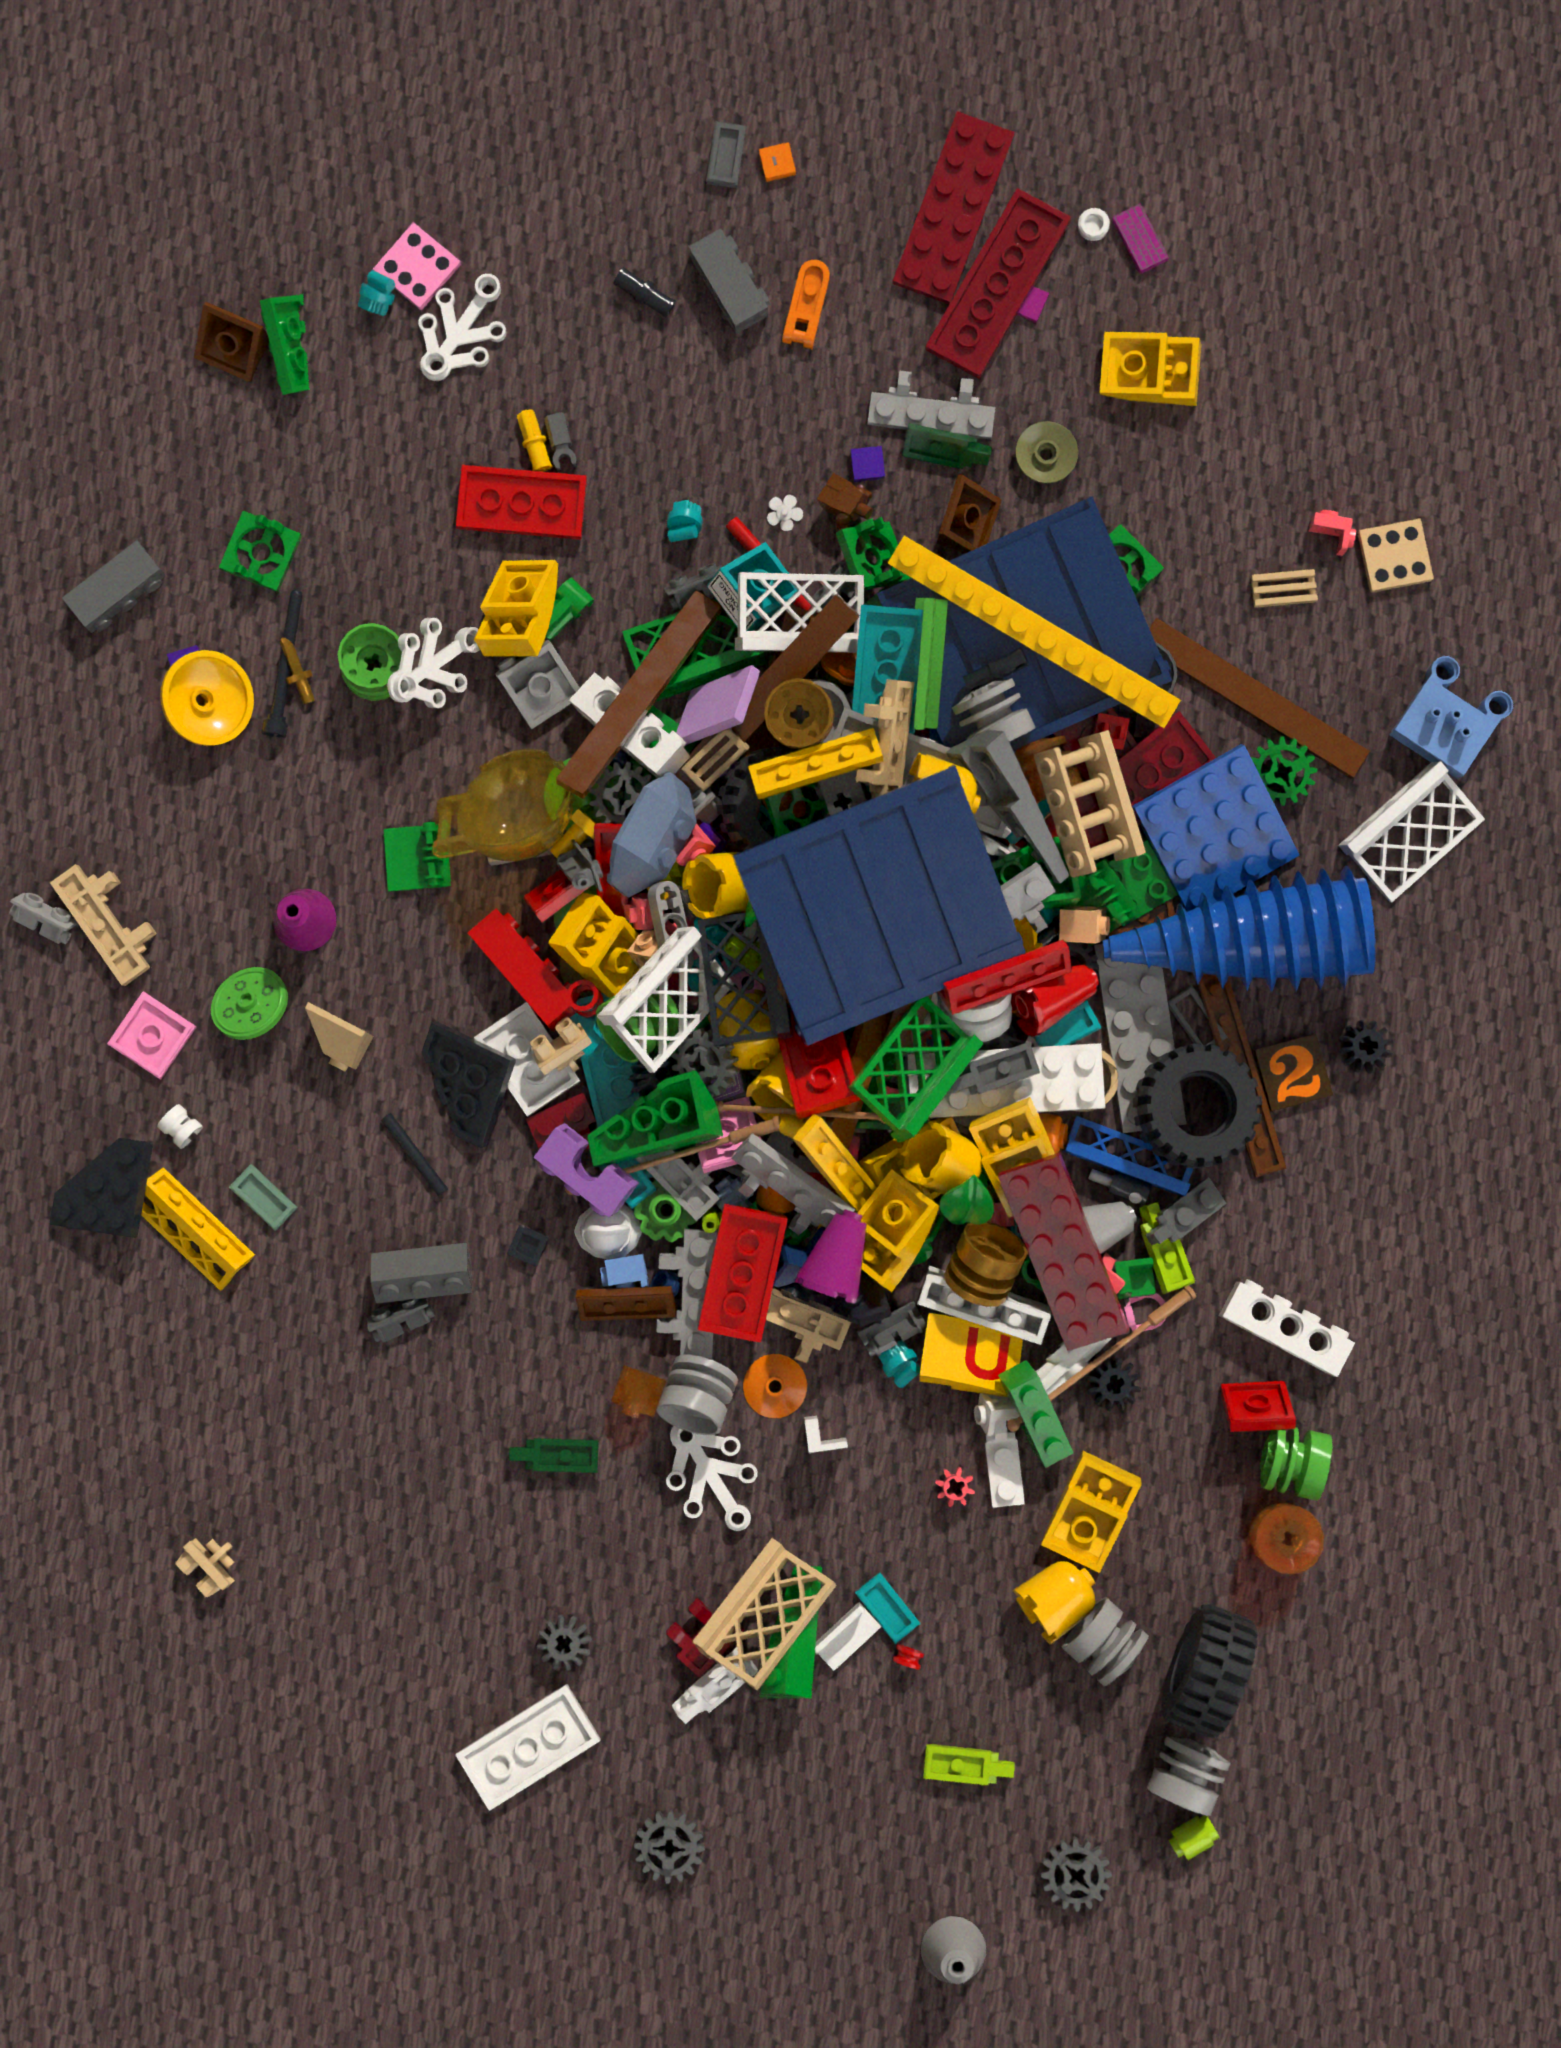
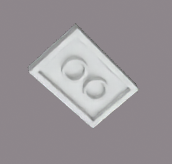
[474,1002,581,1117]

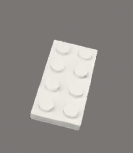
[456,1684,601,1811]

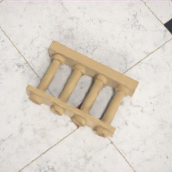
[1034,730,1146,877]

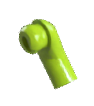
[702,1207,722,1233]

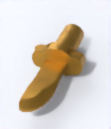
[280,638,315,705]

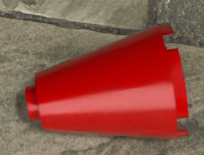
[1011,965,1099,1037]

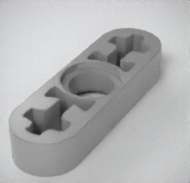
[648,881,694,974]

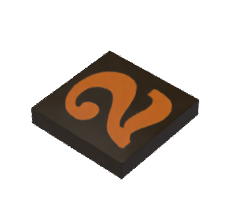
[1254,1034,1333,1112]

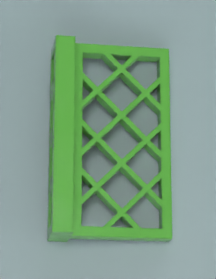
[914,598,948,730]

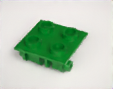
[384,822,451,892]
[1108,840,1178,926]
[1063,859,1141,946]

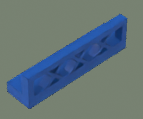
[1063,1116,1193,1196]

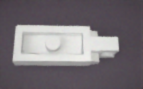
[985,1420,1025,1508]
[672,1647,758,1724]

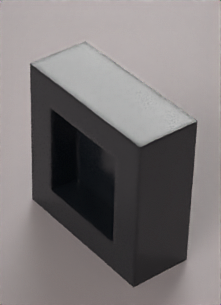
[507,1225,549,1267]

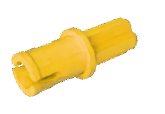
[517,409,552,472]

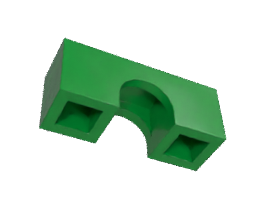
[998,1360,1074,1468]

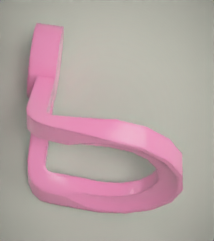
[1124,1293,1165,1331]

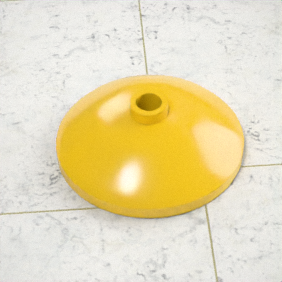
[160,650,254,746]

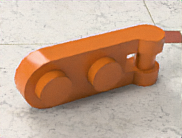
[782,260,830,349]

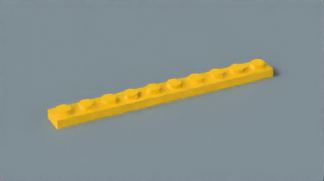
[888,535,1181,728]

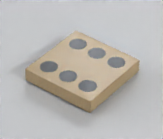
[1358,518,1434,593]

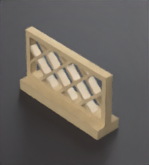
[692,1538,836,1690]

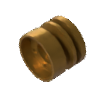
[764,678,835,750]
[944,1222,1027,1307]

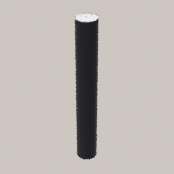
[381,1113,448,1196]

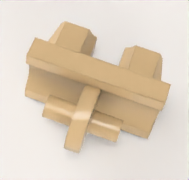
[530,1017,592,1075]
[175,1538,235,1597]

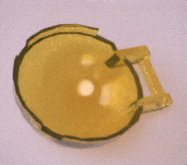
[432,749,574,861]

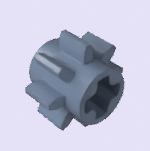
[715,1175,753,1210]

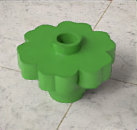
[634,1180,697,1242]

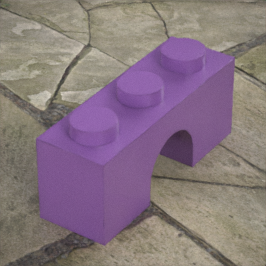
[534,1123,640,1217]

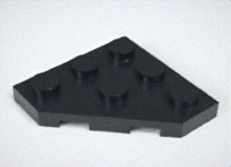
[422,1022,516,1148]
[49,1138,153,1238]
[780,1269,892,1326]

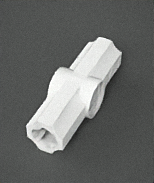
[1035,1338,1112,1395]

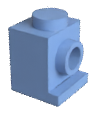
[600,1254,649,1288]

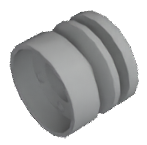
[952,678,1036,742]
[656,1355,738,1435]
[1062,1597,1148,1686]
[1147,1735,1231,1816]

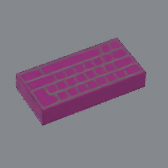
[1112,204,1169,274]

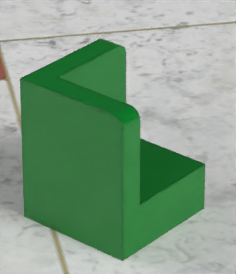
[1113,1258,1156,1300]

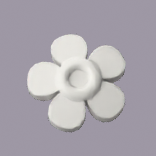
[767,495,803,531]

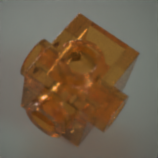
[611,1365,667,1419]

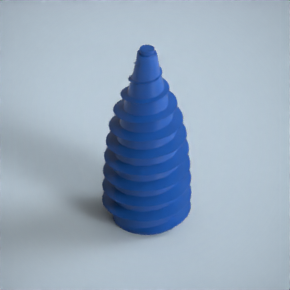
[1103,866,1375,993]

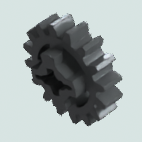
[589,762,654,824]
[671,1028,739,1097]
[634,1809,705,1884]
[1040,1837,1112,1912]

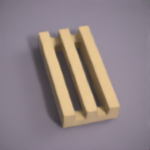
[1251,569,1318,608]
[681,728,749,792]

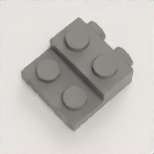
[495,639,580,729]

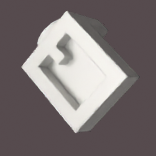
[974,1393,1019,1436]

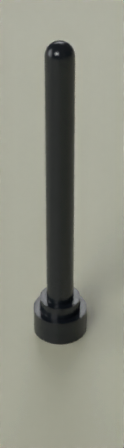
[261,589,303,738]

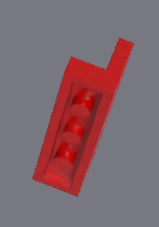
[937,940,1072,1015]

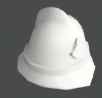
[574,1204,642,1260]

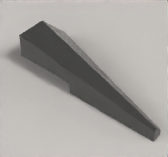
[946,730,1069,883]

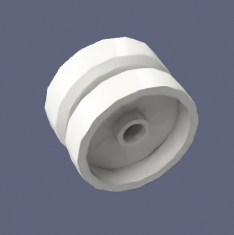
[941,994,1012,1042]

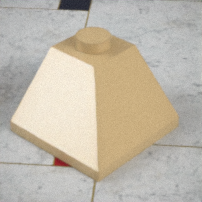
[305,1002,374,1072]

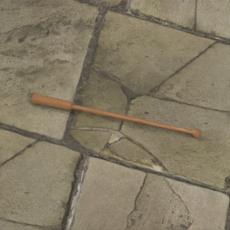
[714,1100,886,1124]
[565,1115,781,1195]
[1007,1285,1197,1432]

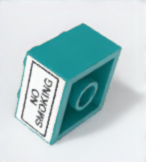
[707,542,801,631]

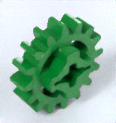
[1251,736,1317,806]

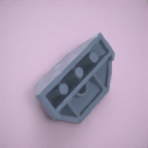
[606,772,697,898]

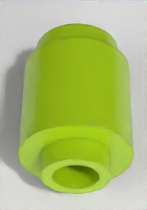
[1169,1815,1220,1860]

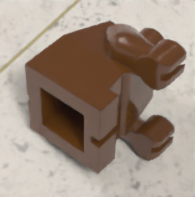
[817,473,873,530]

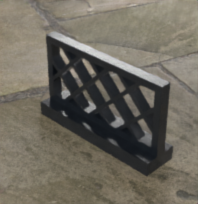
[698,913,793,1047]

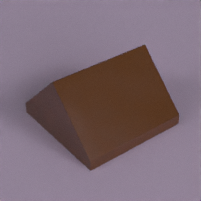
[194,302,269,382]
[937,474,1002,553]

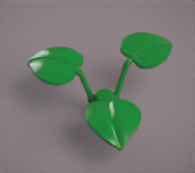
[911,1174,994,1265]

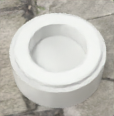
[1078,208,1110,241]

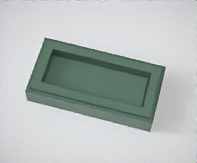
[229,1164,298,1231]

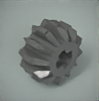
[537,1614,592,1671]

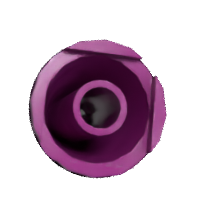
[273,889,336,951]
[795,1209,867,1303]

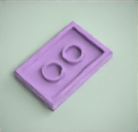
[676,665,760,745]

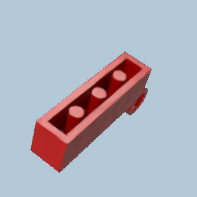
[467,908,604,1032]

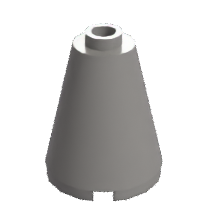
[1082,1202,1137,1254]
[921,1916,986,1984]

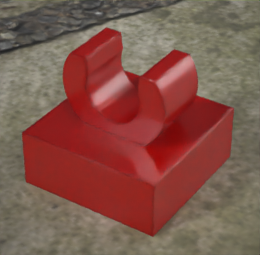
[1092,713,1130,750]

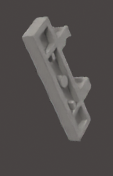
[867,370,995,440]
[1000,862,1055,933]
[629,1107,720,1221]
[732,1133,855,1235]
[656,1229,717,1359]

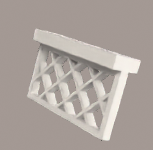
[735,572,864,653]
[1338,761,1485,902]
[597,926,734,1073]

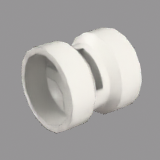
[157,1104,203,1149]

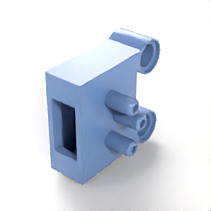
[1389,656,1513,780]

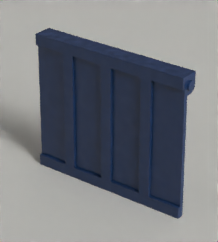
[877,496,1172,751]
[732,765,1026,1046]

